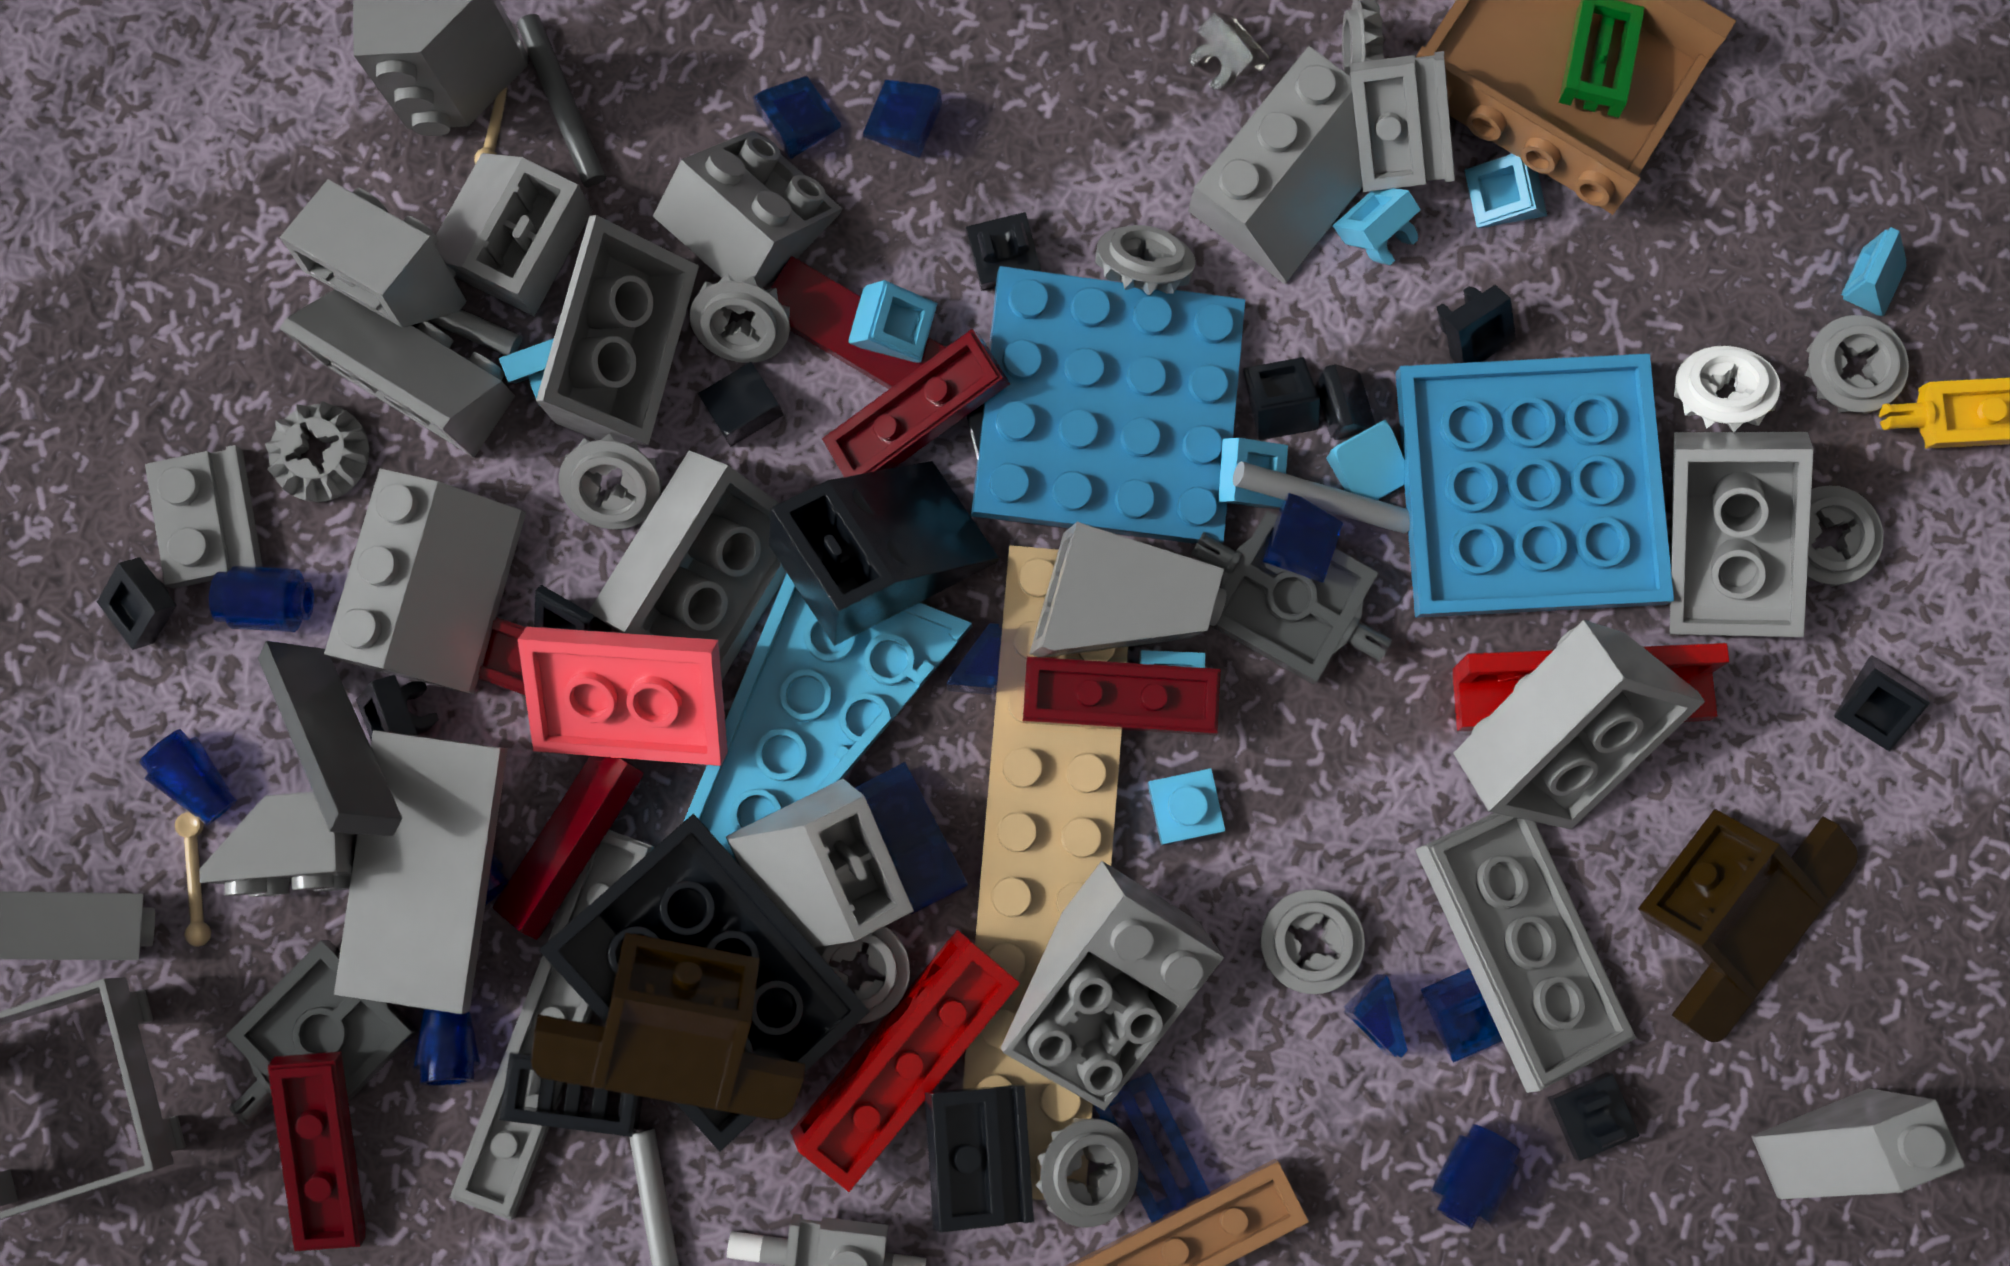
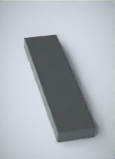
[258,641,403,836]

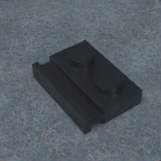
[925,1084,1034,1233]

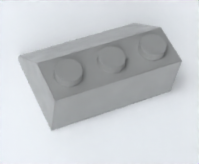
[353,0,528,136]
[1188,46,1363,284]
[536,215,699,445]
[279,289,515,458]
[588,450,787,680]
[324,468,526,695]
[1453,620,1705,829]

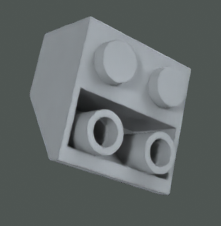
[653,130,843,288]
[435,153,593,316]
[280,179,467,328]
[725,779,913,948]
[199,792,358,897]

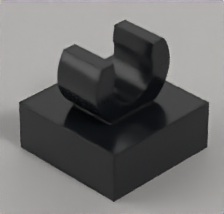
[966,212,1041,291]
[1437,284,1516,363]
[356,675,439,740]
[1548,1073,1640,1161]

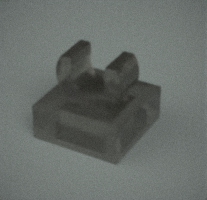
[1189,12,1272,91]

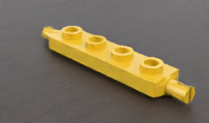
[1879,378,2010,449]

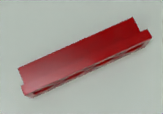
[1452,643,1729,731]
[790,929,1020,1192]

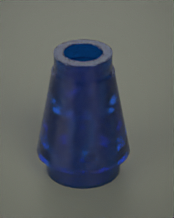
[139,729,237,826]
[413,1009,481,1086]

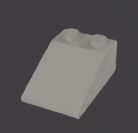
[1669,432,1813,637]

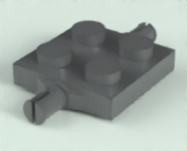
[1191,510,1393,685]
[225,940,418,1126]

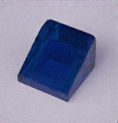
[753,76,841,159]
[862,79,942,158]
[1262,493,1343,583]
[947,623,1002,695]
[1421,968,1503,1063]
[1344,974,1408,1058]

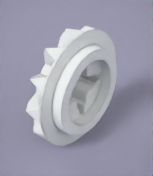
[1674,346,1780,433]

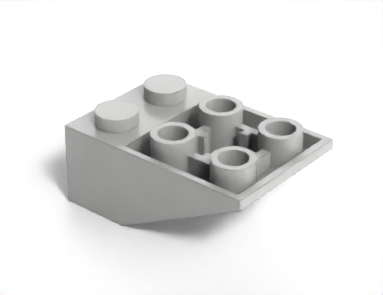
[1001,861,1224,1111]

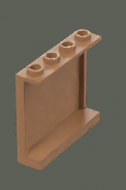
[1416,0,1736,215]

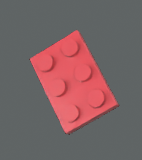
[518,627,728,766]

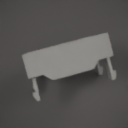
[0,977,186,1220]

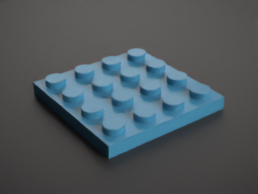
[971,266,1245,544]
[1395,354,1674,618]

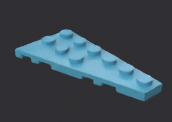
[683,573,972,862]

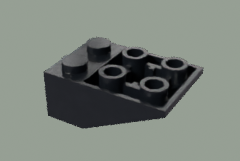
[769,461,999,646]

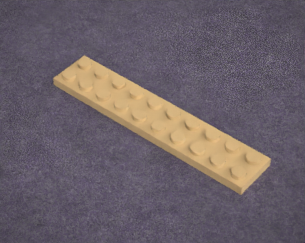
[963,545,1128,1200]

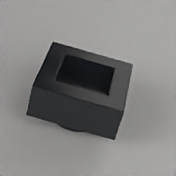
[97,557,177,650]

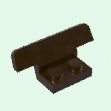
[1638,809,1858,1042]
[531,933,805,1120]

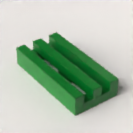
[1558,0,1645,118]

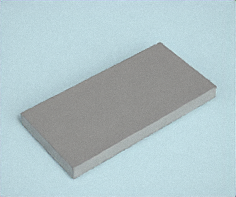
[334,731,508,1014]
[1415,813,1636,1093]

